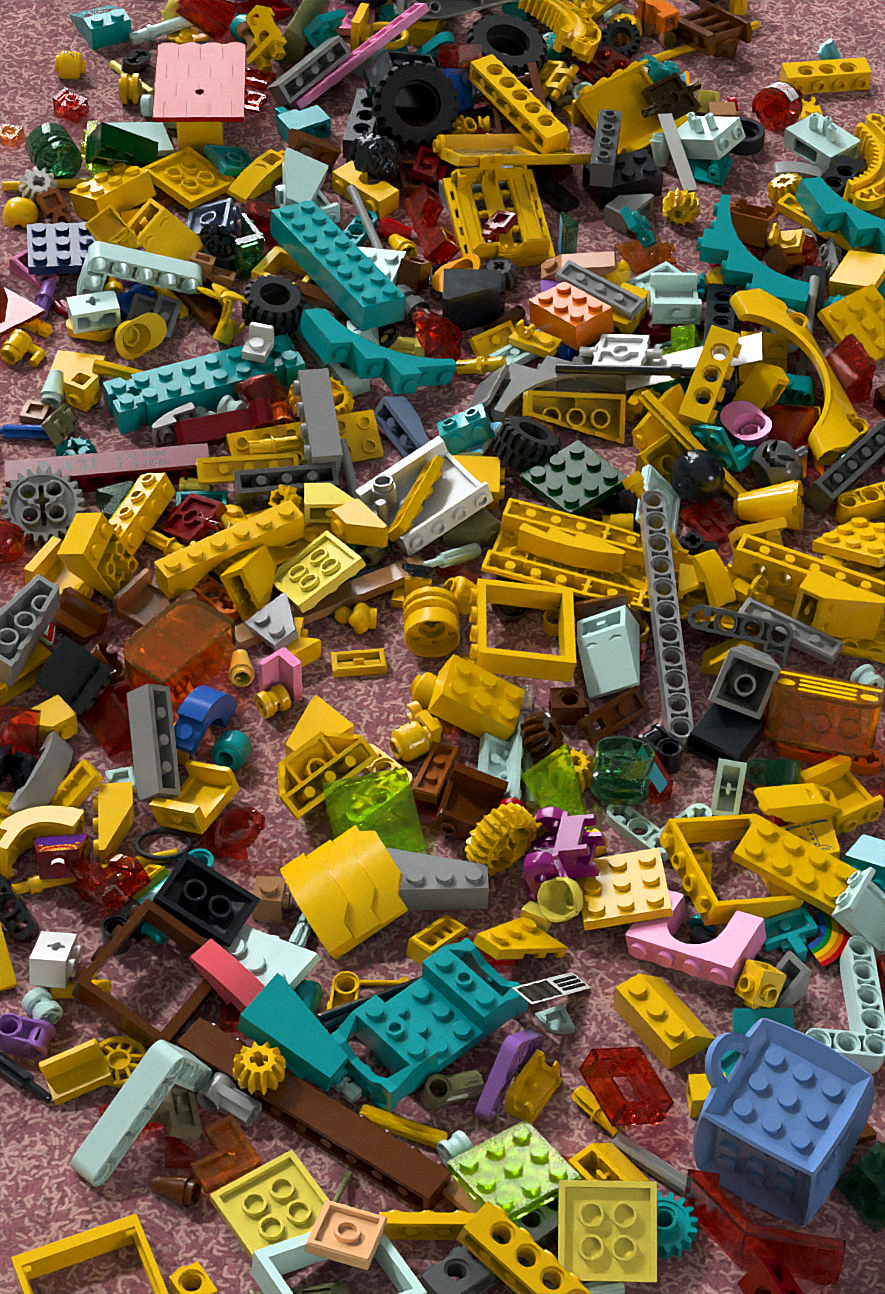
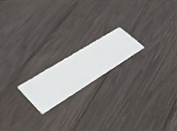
[626,333,763,391]

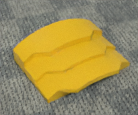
[280,825,408,960]

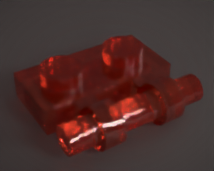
[680,500,741,546]

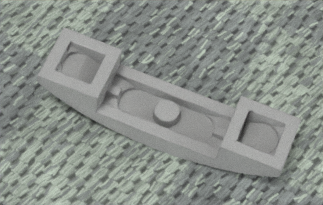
[6,730,73,815]

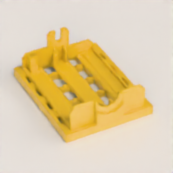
[442,153,556,267]

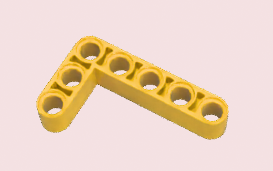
[835,481,885,525]

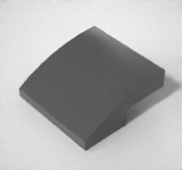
[126,293,182,341]

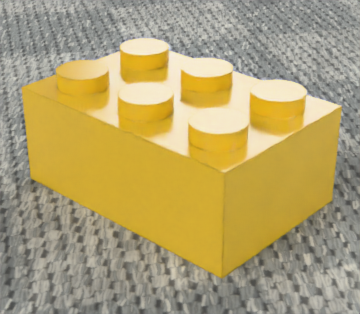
[69,163,156,220]
[427,654,525,741]

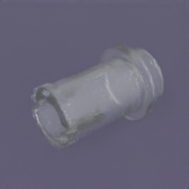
[519,684,539,719]

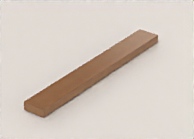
[229,554,425,649]

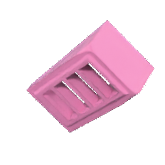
[9,249,59,289]

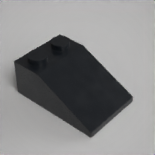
[152,852,261,947]

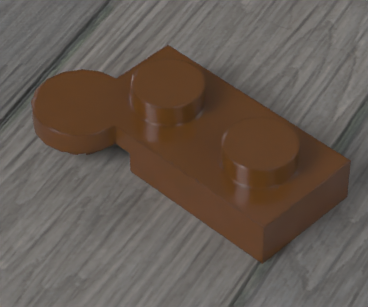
[574,593,642,625]

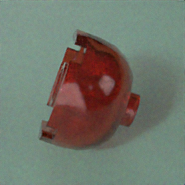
[0,519,30,565]

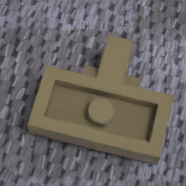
[148,1084,202,1140]

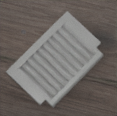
[466,364,509,410]

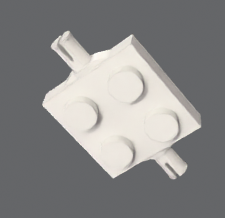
[579,334,663,366]

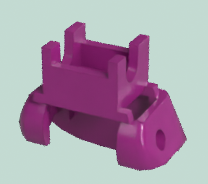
[524,807,607,902]

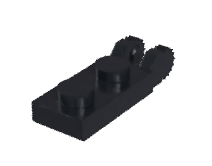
[534,168,579,214]

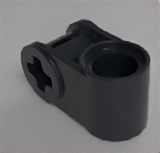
[633,723,682,774]

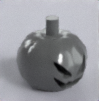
[750,439,808,488]

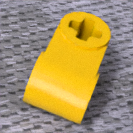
[327,971,360,1029]

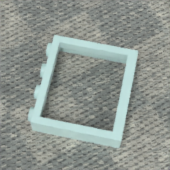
[251,1232,427,1294]

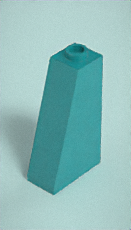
[237,973,348,1093]

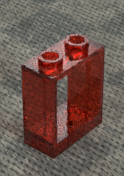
[578,1046,674,1127]

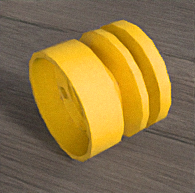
[403,587,460,657]

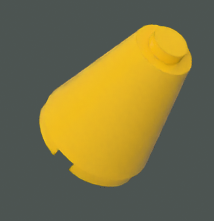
[733,480,804,531]

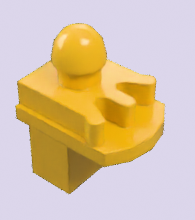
[732,575,774,607]

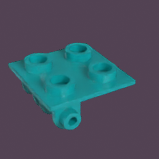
[687,151,734,186]

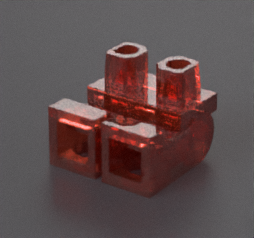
[69,852,152,909]

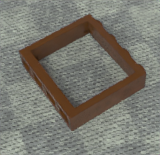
[71,898,215,1050]

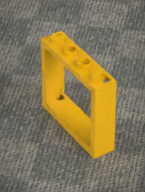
[469,578,576,683]
[659,814,804,926]
[11,1213,169,1294]

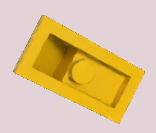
[286,617,321,667]

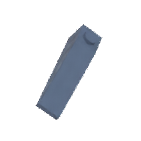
[374,397,429,458]

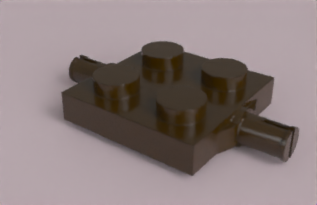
[641,72,702,121]

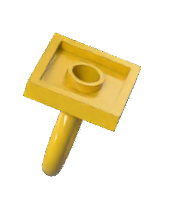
[350,3,410,53]

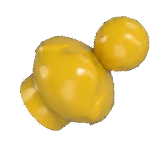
[334,602,377,634]

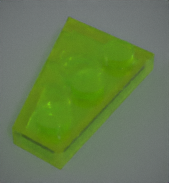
[520,743,590,831]

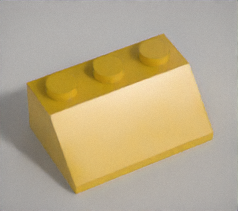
[613,973,715,1070]

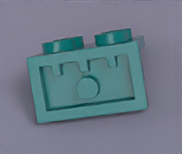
[303,8,350,50]
[689,423,757,472]

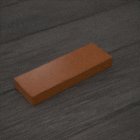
[409,742,460,804]

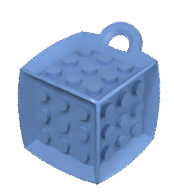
[693,1018,874,1226]

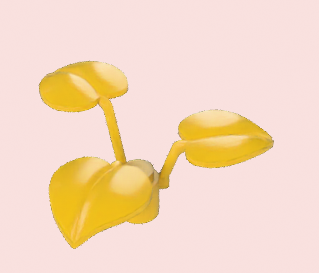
[196,283,294,345]

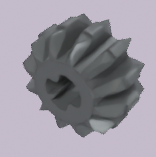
[480,256,518,291]

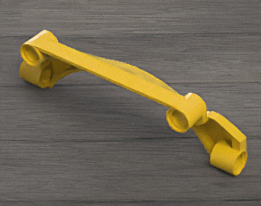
[730,288,868,465]

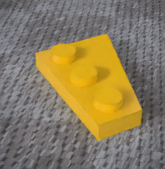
[473,917,568,960]

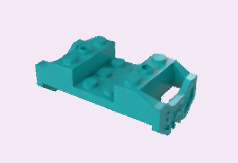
[331,938,528,1111]

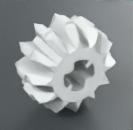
[18,166,58,202]

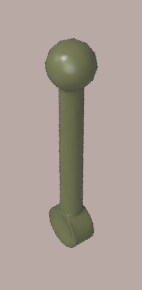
[332,1170,353,1203]

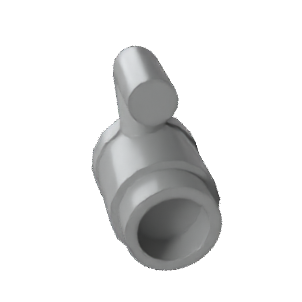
[371,474,399,522]

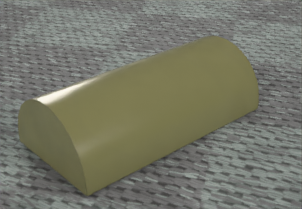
[275,0,329,64]

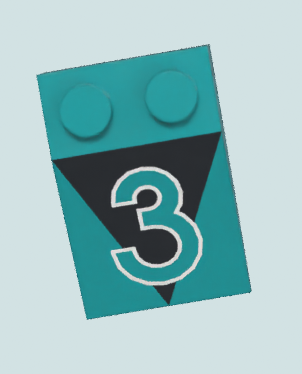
[70,5,132,50]

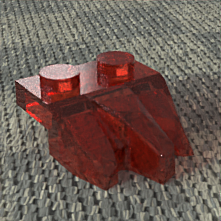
[412,307,462,366]

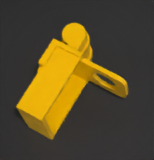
[84,205,142,250]

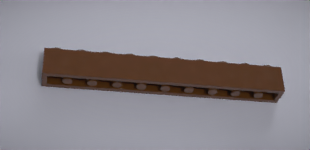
[177,1017,451,1211]

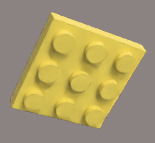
[273,531,366,613]
[210,1150,330,1260]
[558,1180,657,1283]

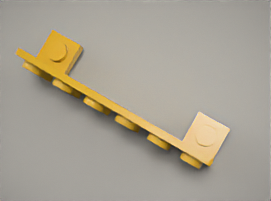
[225,409,384,465]

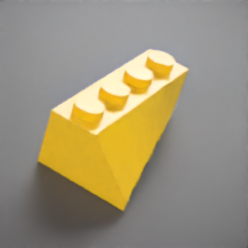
[522,390,626,444]

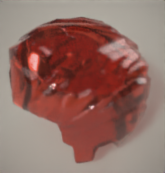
[235,373,287,404]

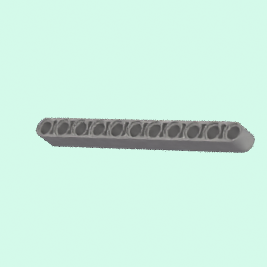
[639,489,694,750]

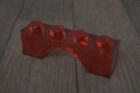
[404,183,461,264]

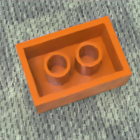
[529,282,614,351]

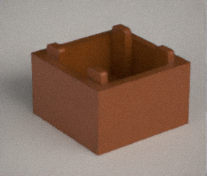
[730,198,779,248]

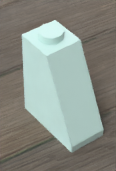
[282,147,329,206]

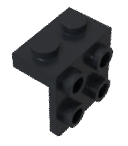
[35,638,113,715]

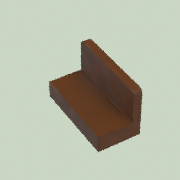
[51,587,109,642]

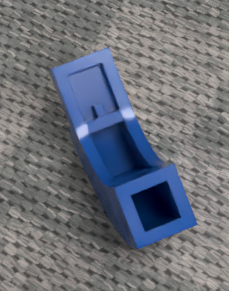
[174,685,238,755]

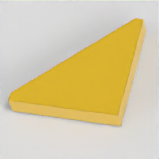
[677,563,728,599]

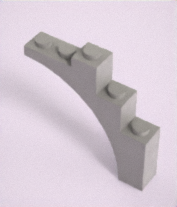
[491,354,631,424]

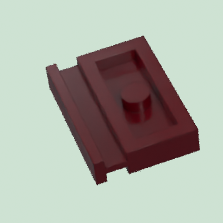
[410,145,449,187]

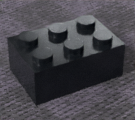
[582,149,664,210]

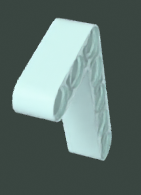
[77,242,203,296]
[806,935,885,1074]
[71,1040,212,1187]

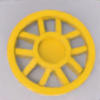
[99,1036,147,1088]

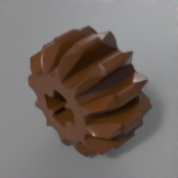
[520,711,564,760]

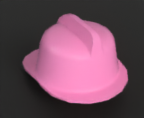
[720,401,772,448]

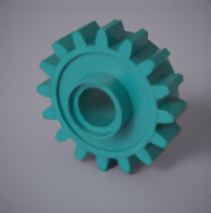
[657,1191,698,1261]

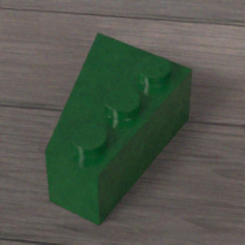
[86,122,158,168]

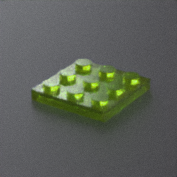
[322,767,426,852]
[447,1120,581,1222]

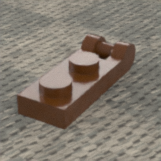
[576,686,650,746]

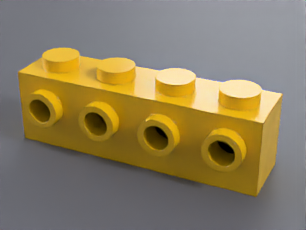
[109,473,176,555]

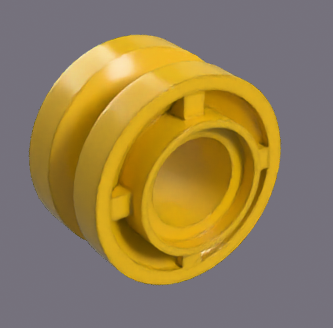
[119,73,142,105]

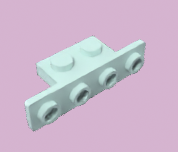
[478,714,524,801]

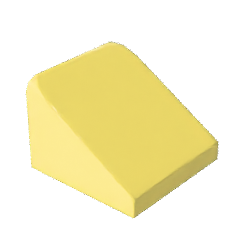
[520,900,553,933]

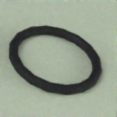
[134,828,194,862]

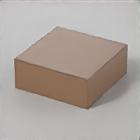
[19,399,52,425]

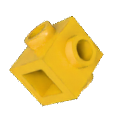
[64,368,101,412]
[734,959,787,1009]

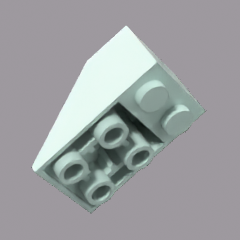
[577,605,640,700]

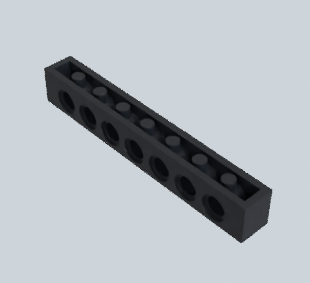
[698,283,739,406]

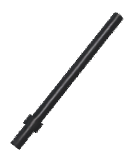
[555,364,695,379]

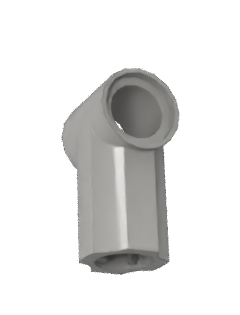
[196,1072,262,1128]

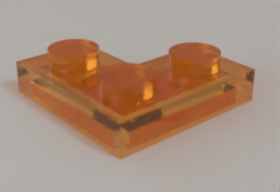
[190,1114,262,1195]

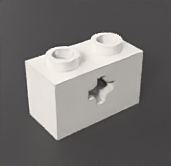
[29,931,82,988]

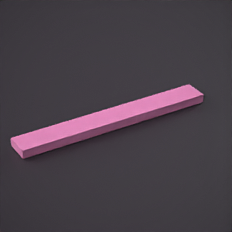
[289,3,430,110]

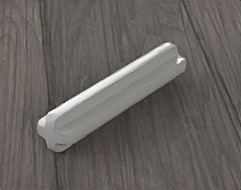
[612,1133,695,1196]

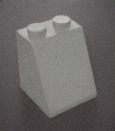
[708,645,781,720]

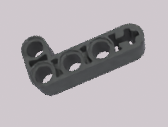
[687,604,794,671]

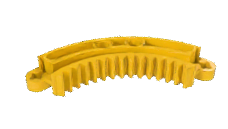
[518,0,602,64]
[843,113,885,217]

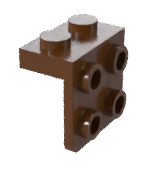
[288,128,341,173]

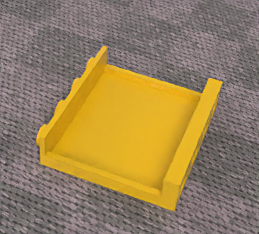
[575,58,687,154]

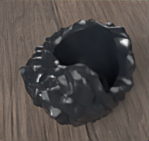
[346,131,402,179]

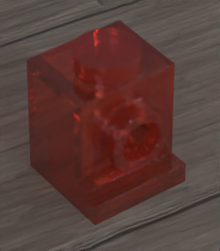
[53,87,89,124]

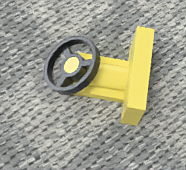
[378,315,427,357]

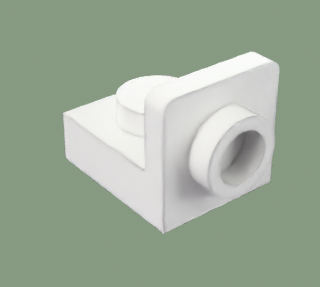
[241,322,274,363]

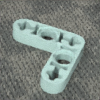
[606,801,712,861]

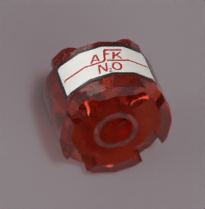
[752,81,803,132]

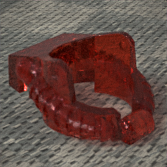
[200,807,265,860]

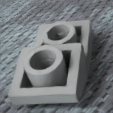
[773,161,822,179]
[152,402,196,446]

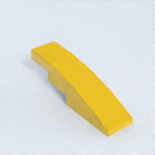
[517,523,626,573]

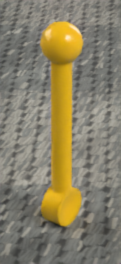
[359,977,409,986]

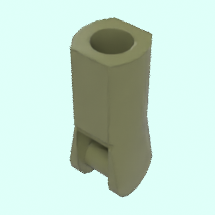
[358,539,392,568]

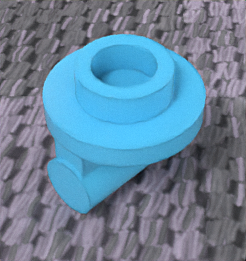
[817,39,841,60]

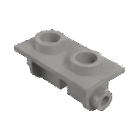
[818,236,843,283]

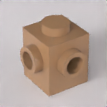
[252,876,291,923]

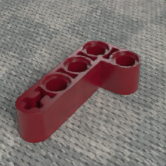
[174,398,275,446]

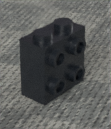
[688,703,766,766]

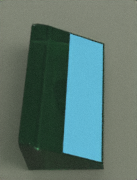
[558,212,578,255]

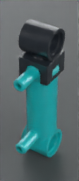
[101,848,215,955]

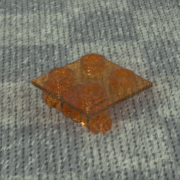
[615,235,677,274]

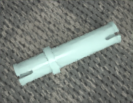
[128,13,193,47]

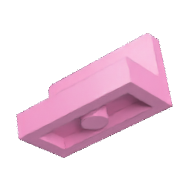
[258,647,303,703]

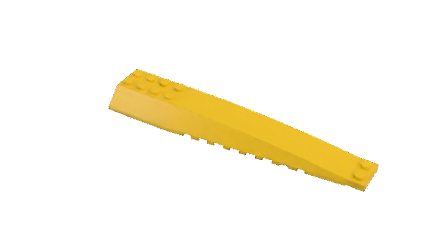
[481,498,885,664]

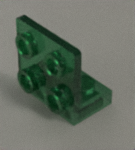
[234,212,266,282]

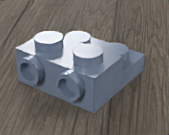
[186,198,242,237]

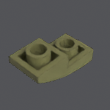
[41,403,79,446]

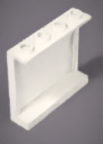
[355,436,494,556]

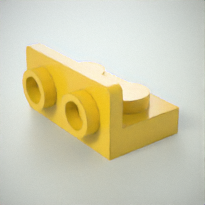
[728,517,788,555]

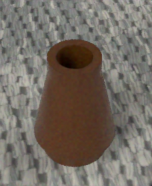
[151,1175,201,1208]

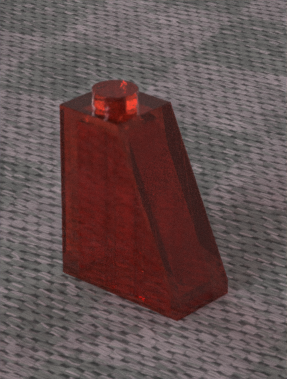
[176,0,238,42]

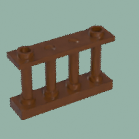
[670,0,752,56]
[490,61,547,134]

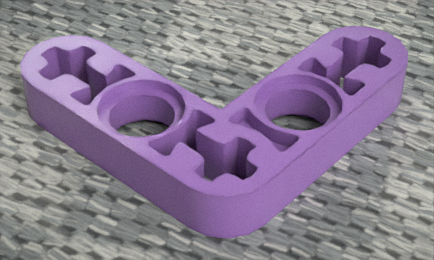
[475,1029,545,1124]

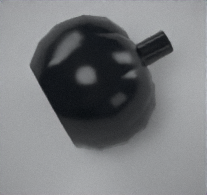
[670,449,725,505]

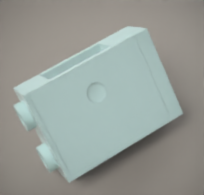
[677,112,746,160]
[783,112,861,172]

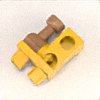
[236,5,287,73]

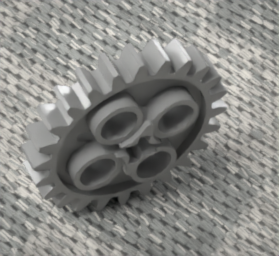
[0,466,85,546]

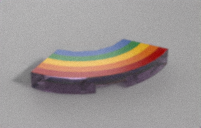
[807,911,850,973]

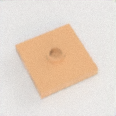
[305,1200,388,1271]

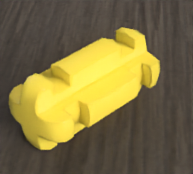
[179,477,210,492]

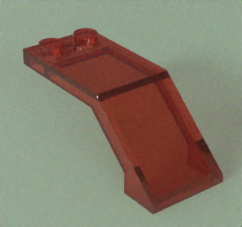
[684,1169,846,1286]

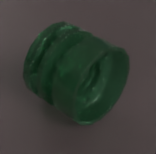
[25,123,83,180]
[590,736,655,806]

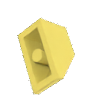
[304,483,355,523]

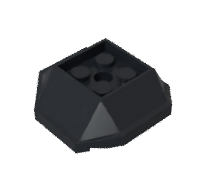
[362,51,440,118]

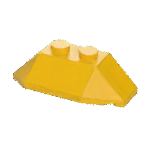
[278,731,379,820]

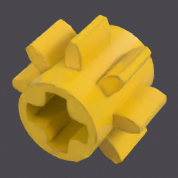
[451,115,477,135]
[268,484,302,509]

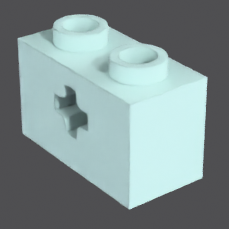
[67,290,121,334]

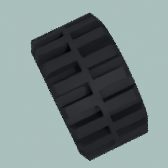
[241,274,305,336]
[492,416,562,473]

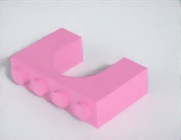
[625,890,766,988]

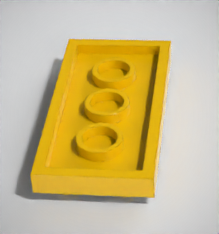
[731,815,858,915]

